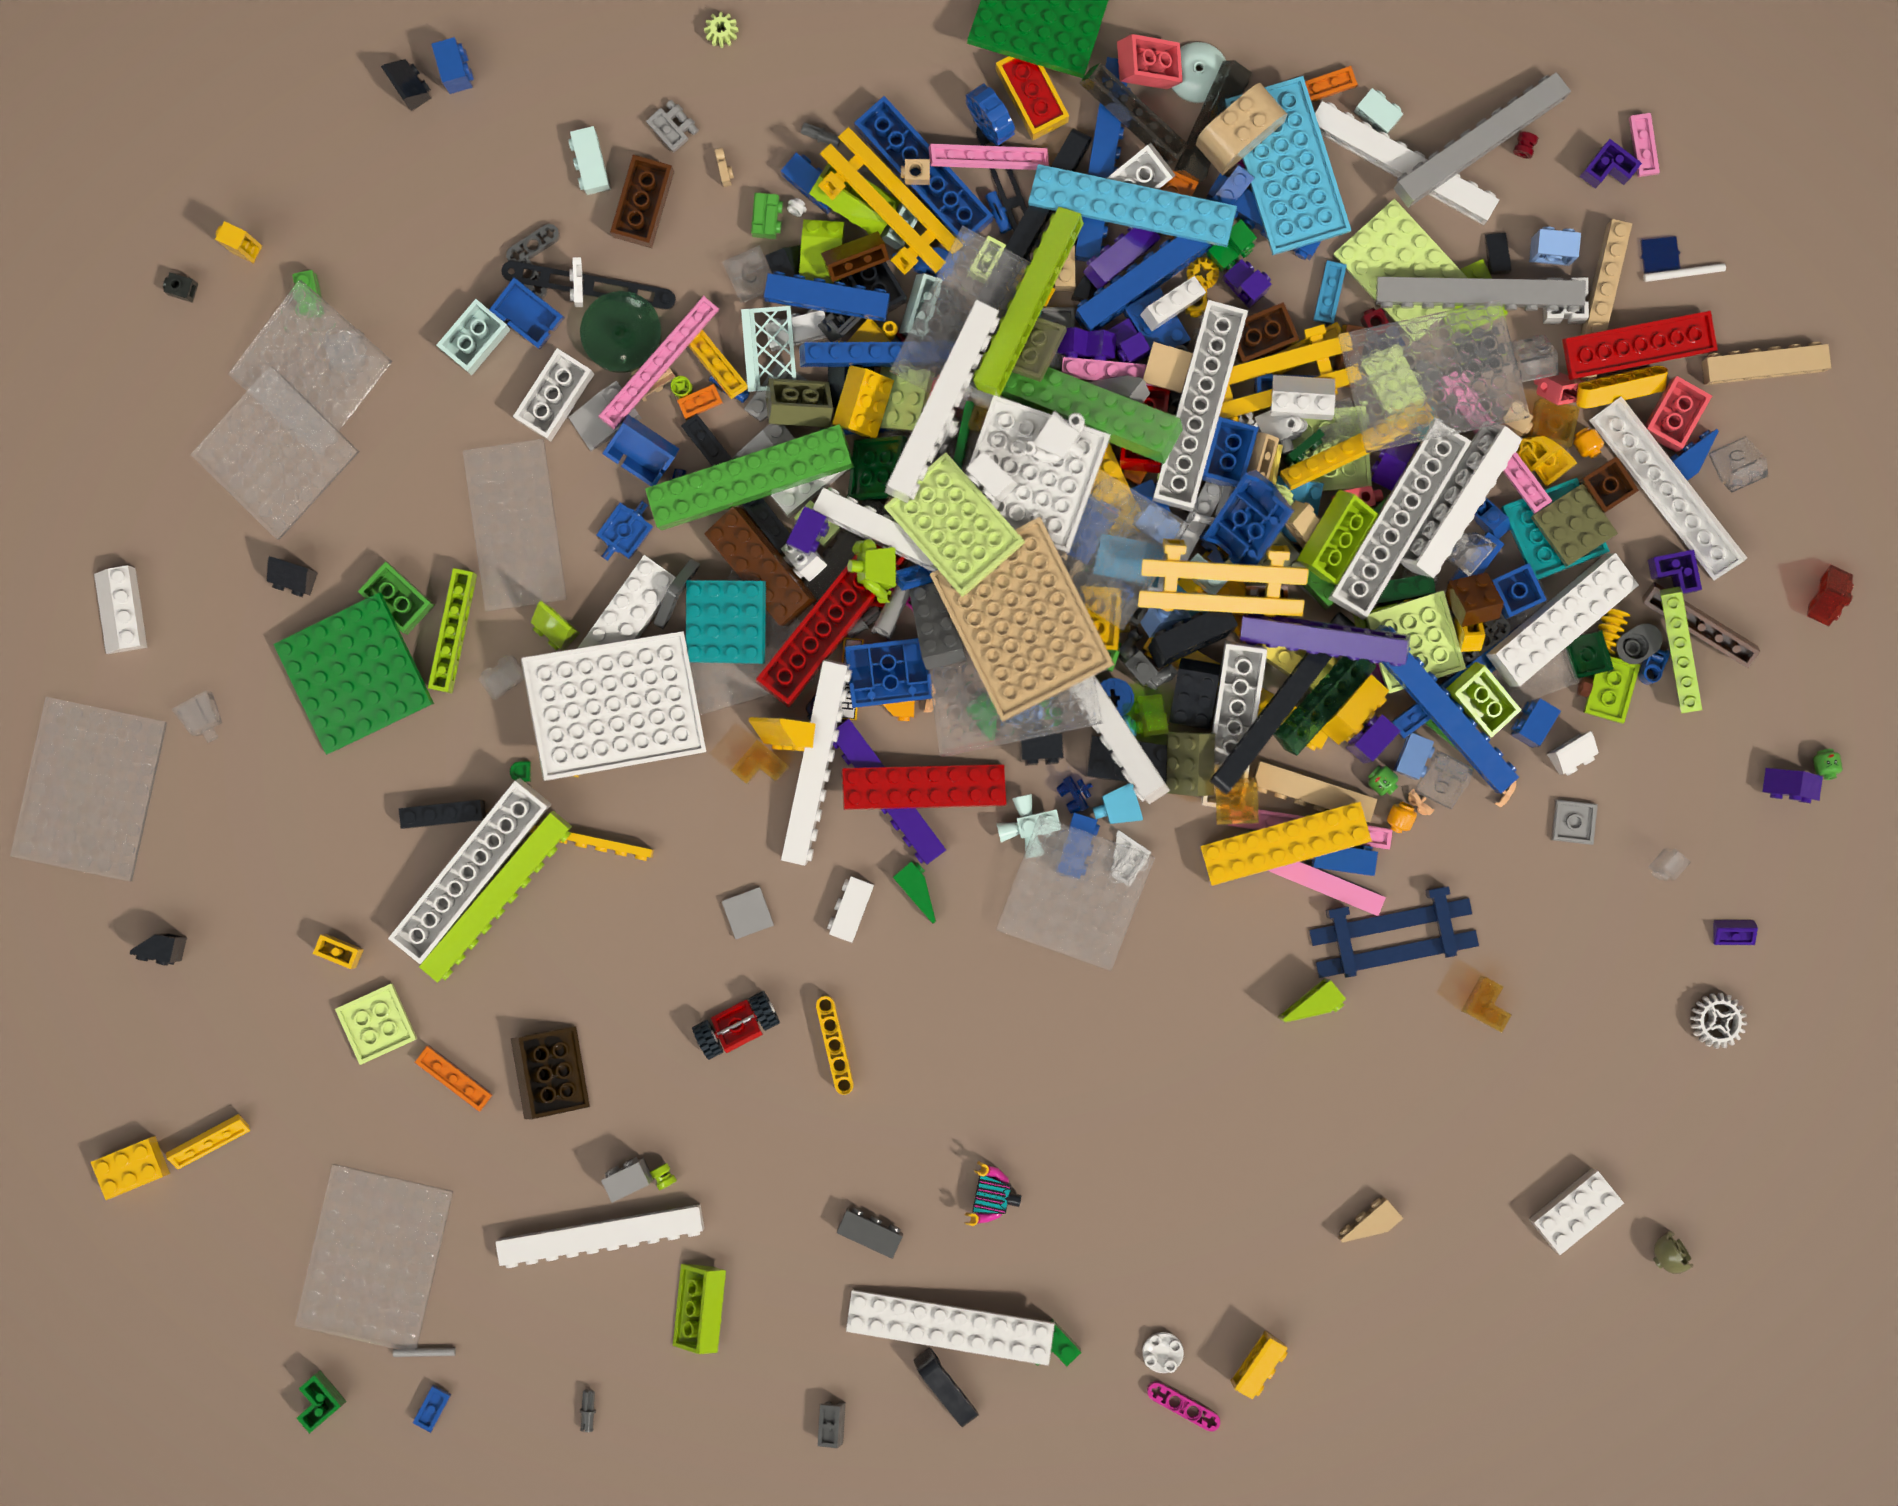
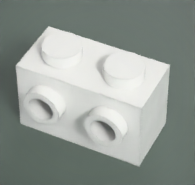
[781,544,827,582]

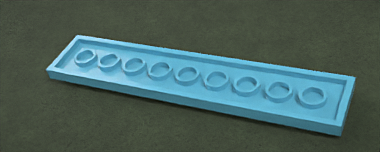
[1028,164,1237,247]

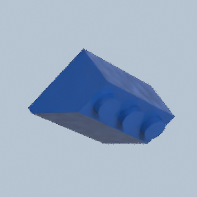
[1201,417,1259,487]

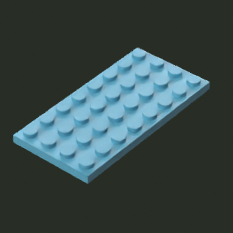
[1224,76,1351,256]

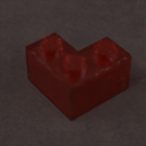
[1807,565,1854,626]

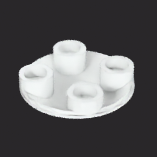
[1142,1332,1184,1373]

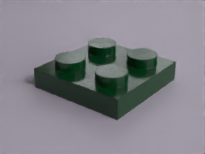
[1284,429,1325,467]
[1565,630,1614,679]

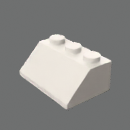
[1270,375,1335,420]

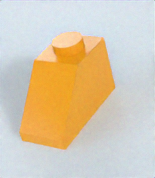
[883,701,915,721]

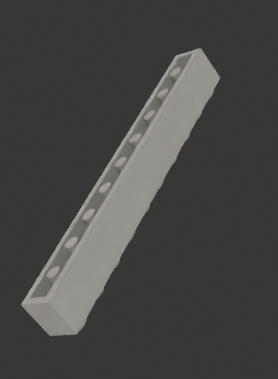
[1394,72,1571,208]
[1376,277,1586,312]

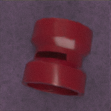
[1513,131,1539,159]

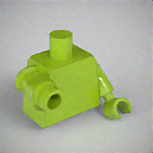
[847,539,896,603]

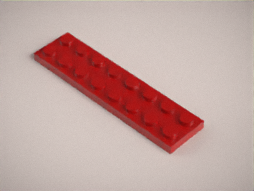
[1562,311,1718,380]
[842,765,1006,810]

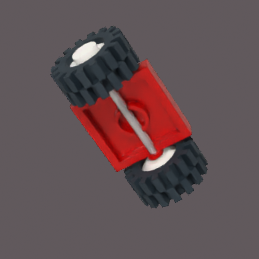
[692,991,780,1060]

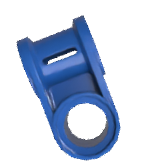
[1638,649,1670,685]

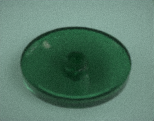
[580,291,662,373]

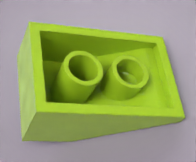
[799,219,844,284]
[531,600,580,651]
[1278,978,1346,1022]

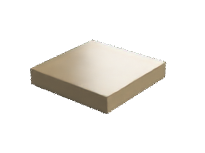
[1143,342,1193,393]

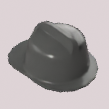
[1616,624,1662,664]

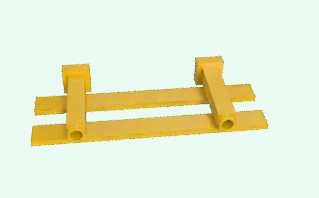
[818,127,963,275]
[1219,324,1362,422]
[1138,538,1309,617]

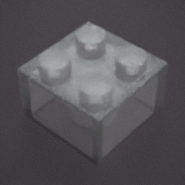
[1506,335,1559,383]

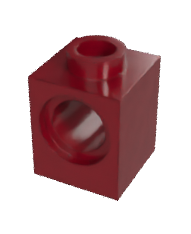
[1360,307,1392,342]

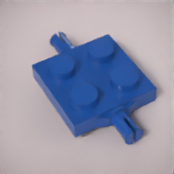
[596,501,653,561]

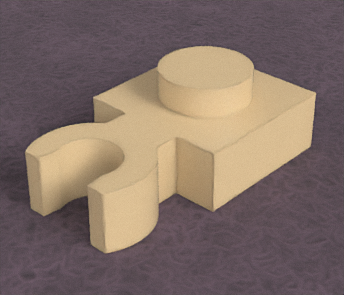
[715,148,734,187]

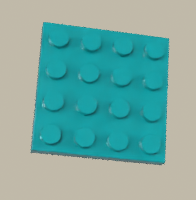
[1501,478,1610,580]
[686,580,766,664]

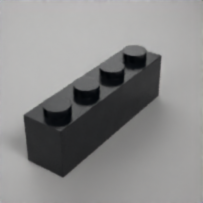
[399,800,486,829]

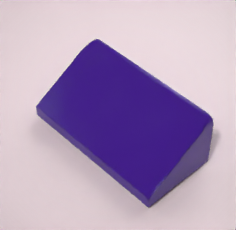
[1713,920,1758,945]

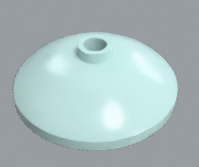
[1172,42,1228,103]

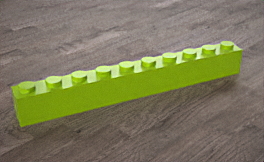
[973,206,1084,397]
[419,811,572,983]

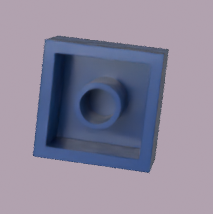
[431,37,474,94]
[1492,563,1547,619]
[1511,698,1561,748]

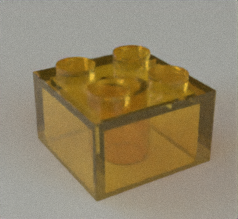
[1527,398,1580,450]
[1215,778,1259,825]

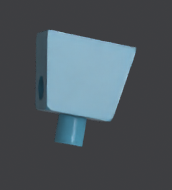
[1092,783,1143,824]

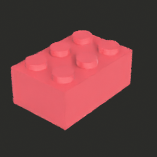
[1117,34,1183,89]
[1645,376,1712,452]

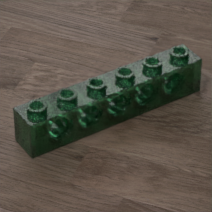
[1273,656,1377,756]

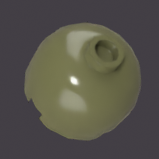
[1653,1231,1694,1274]

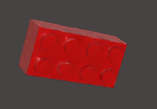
[1120,386,1170,473]

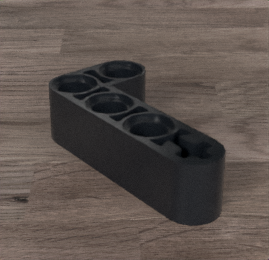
[913,1347,979,1428]

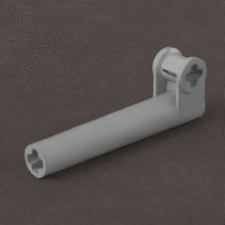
[871,561,918,641]

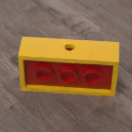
[995,56,1069,141]

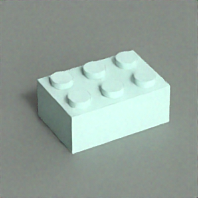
[436,299,511,376]

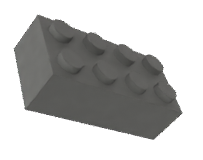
[909,583,966,670]

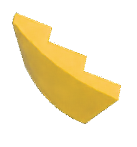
[1516,435,1577,487]

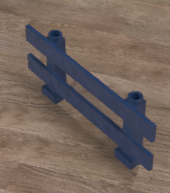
[1309,886,1479,978]

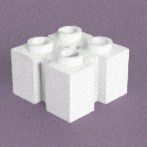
[1543,278,1589,324]

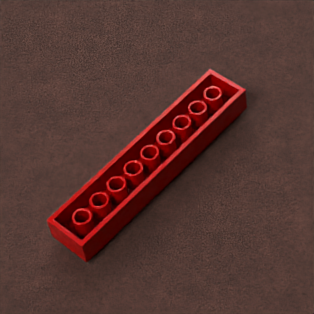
[756,545,907,708]

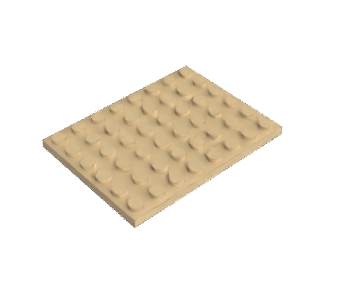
[930,517,1114,722]

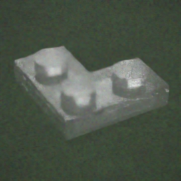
[1317,397,1362,449]

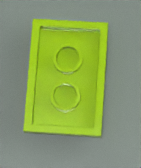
[1583,656,1640,724]

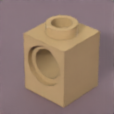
[901,159,930,185]

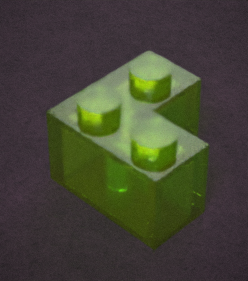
[1133,694,1169,738]

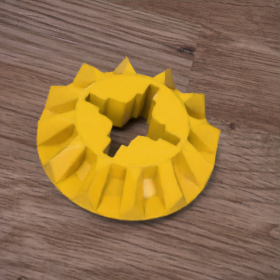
[1187,257,1219,289]

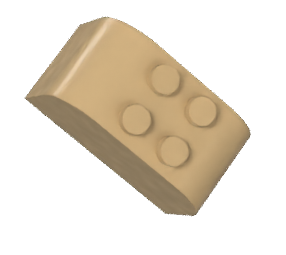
[1196,83,1287,175]

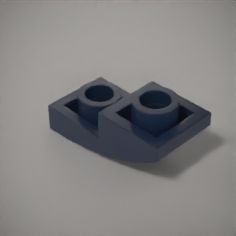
[1199,531,1225,563]

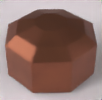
[1577,677,1593,697]

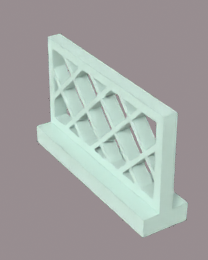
[741,306,796,392]

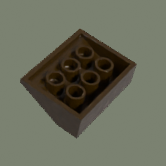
[510,1026,590,1119]

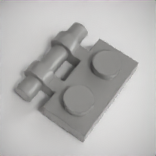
[646,100,699,153]

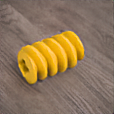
[1598,609,1630,654]

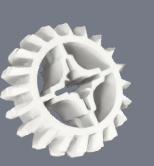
[1690,993,1747,1049]

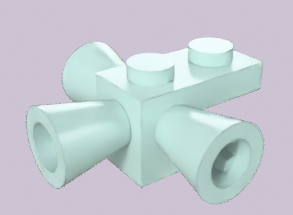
[996,794,1061,858]

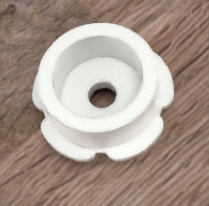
[787,198,807,217]

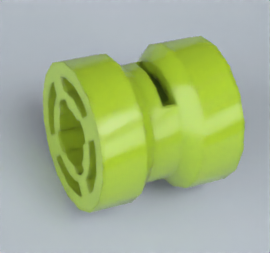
[671,376,693,399]
[649,1162,677,1191]

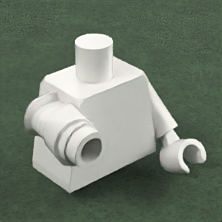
[1239,410,1308,455]
[1021,411,1086,462]

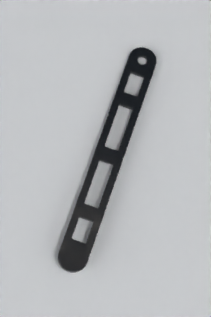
[976,127,1040,265]
[501,261,676,310]

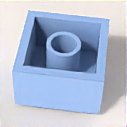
[1529,227,1581,266]

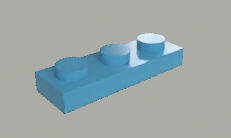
[1313,260,1347,325]

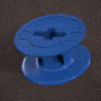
[1100,678,1134,717]

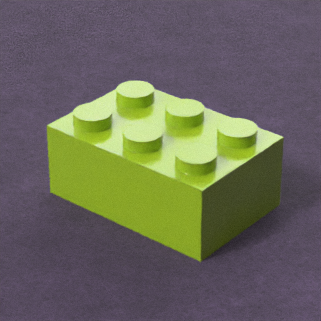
[1446,662,1521,738]

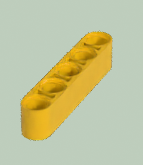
[1576,366,1668,408]
[816,995,854,1095]

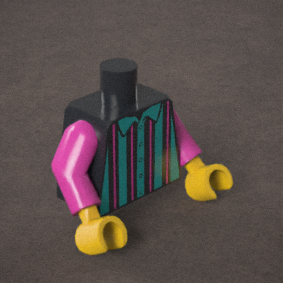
[965,1161,1022,1226]

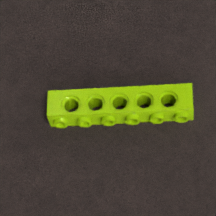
[428,568,477,694]
[1660,586,1702,714]

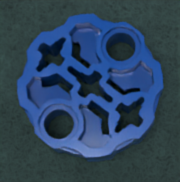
[965,83,1015,146]

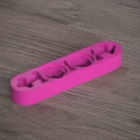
[1147,1381,1220,1432]

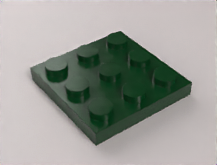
[847,435,908,501]

